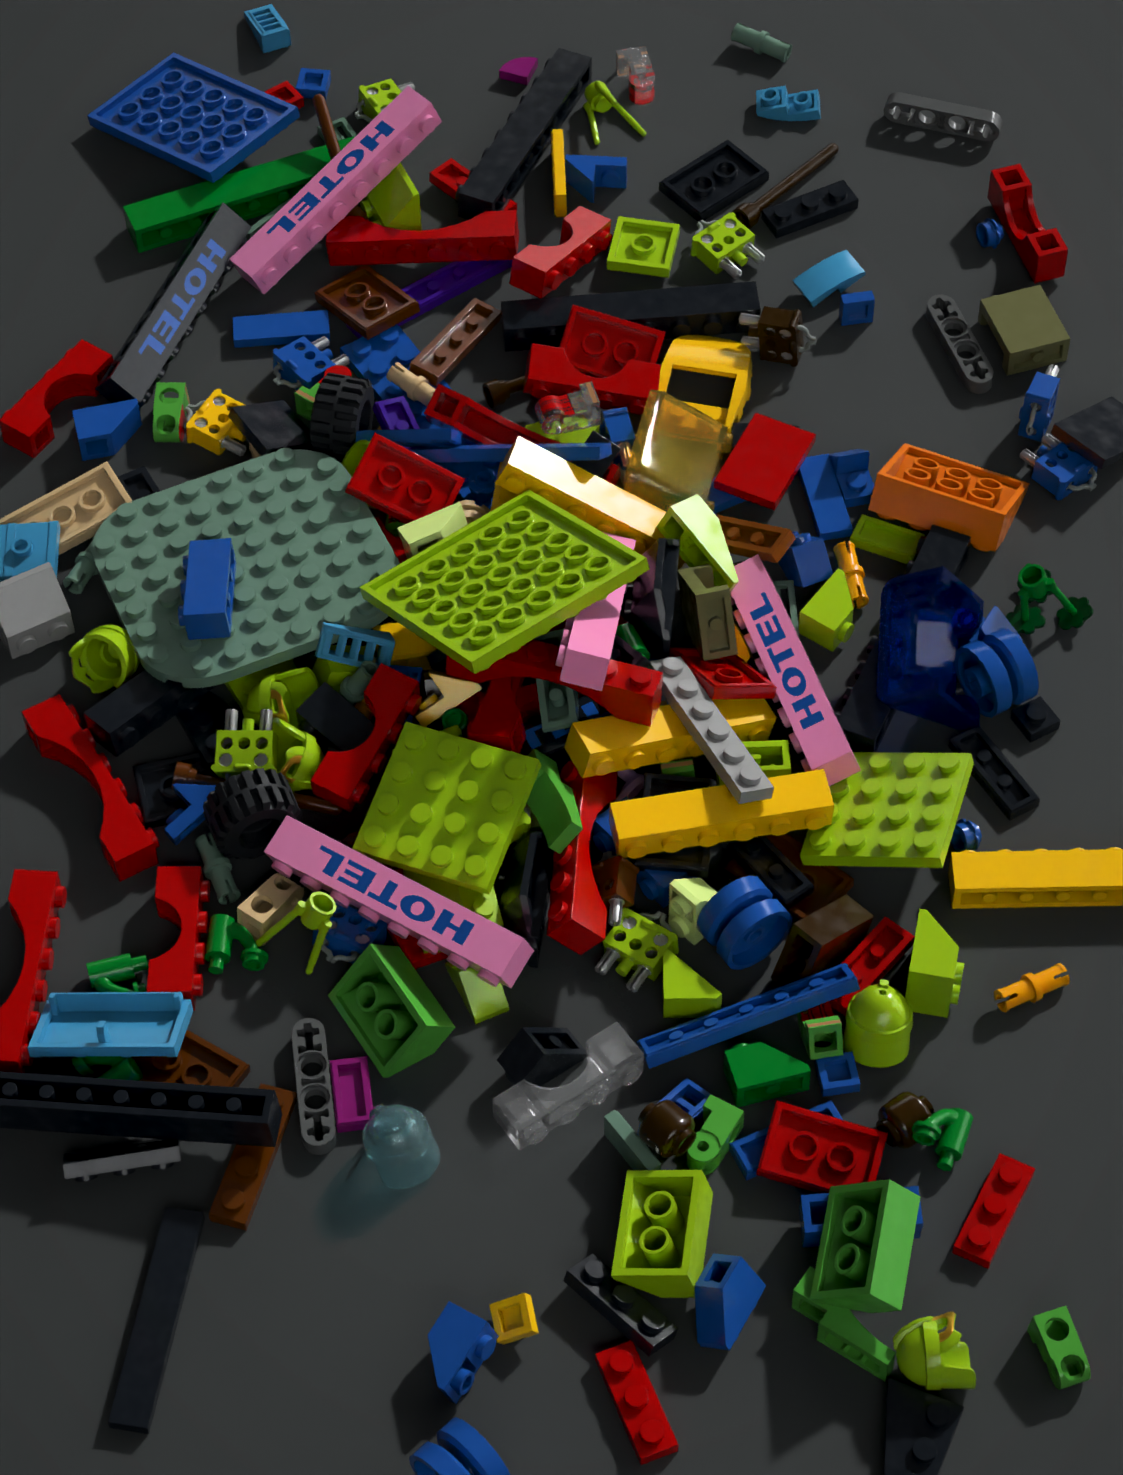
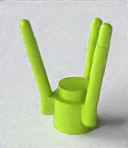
[583,80,646,145]
[256,891,337,975]

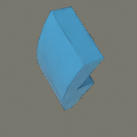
[756,85,821,121]
[793,249,866,307]

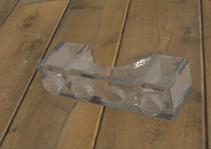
[492,1022,644,1150]

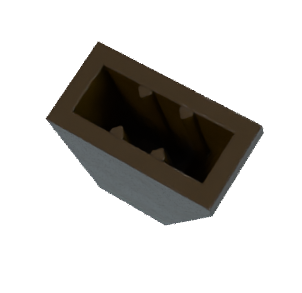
[771,894,874,986]

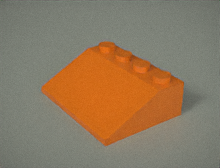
[868,443,1030,552]

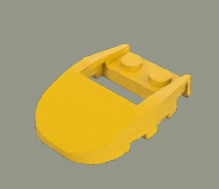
[653,335,752,443]

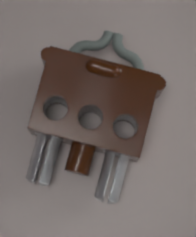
[592,851,640,927]

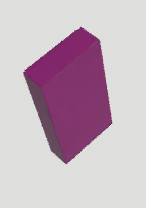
[330,1056,375,1133]

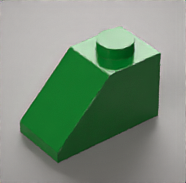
[723,1042,811,1108]

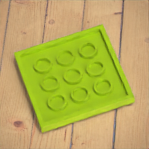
[352,722,541,895]
[800,752,974,868]

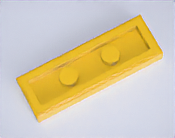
[551,129,567,217]

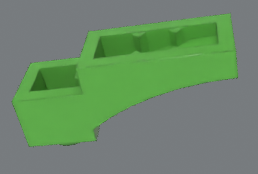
[527,749,583,854]
[792,1266,896,1382]

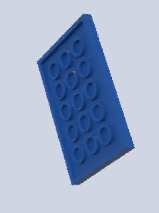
[87,52,300,183]

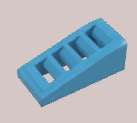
[244,4,291,53]
[315,622,395,667]

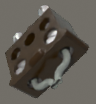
[739,306,816,367]

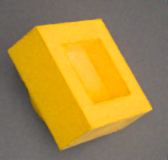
[489,1293,539,1345]

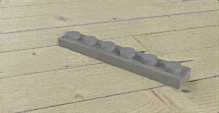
[649,656,774,804]

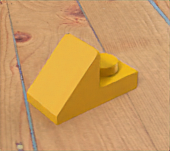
[415,670,482,727]

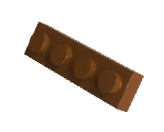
[409,298,501,387]
[209,1083,297,1231]

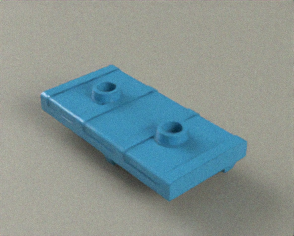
[0,521,61,582]
[28,992,193,1057]

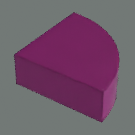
[499,57,538,85]

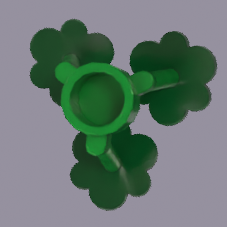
[1006,563,1093,634]

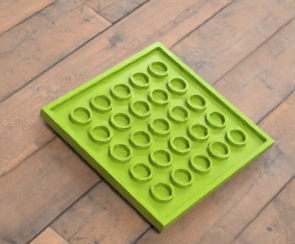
[359,489,650,674]

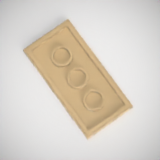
[0,461,132,555]

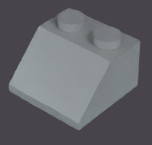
[0,562,75,659]

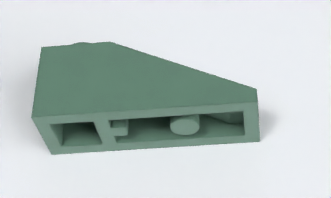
[533,629,579,733]

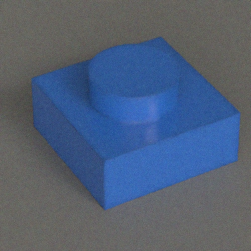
[295,68,331,100]
[839,290,875,326]
[815,1051,861,1097]

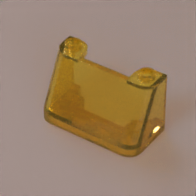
[624,389,733,513]

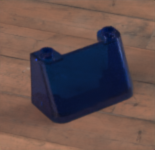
[876,566,984,730]

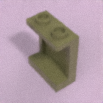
[978,285,1071,376]
[677,564,738,661]

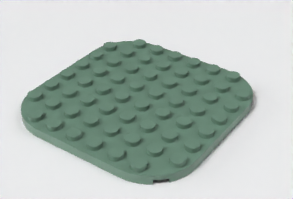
[92,448,400,688]

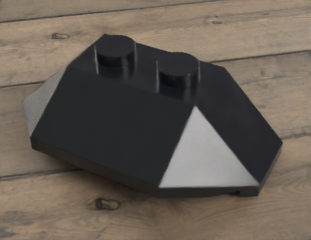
[624,538,680,660]
[496,829,554,968]

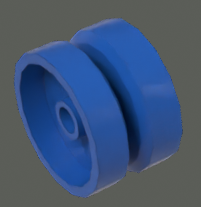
[954,628,1039,718]
[697,876,793,970]
[409,1417,510,1475]

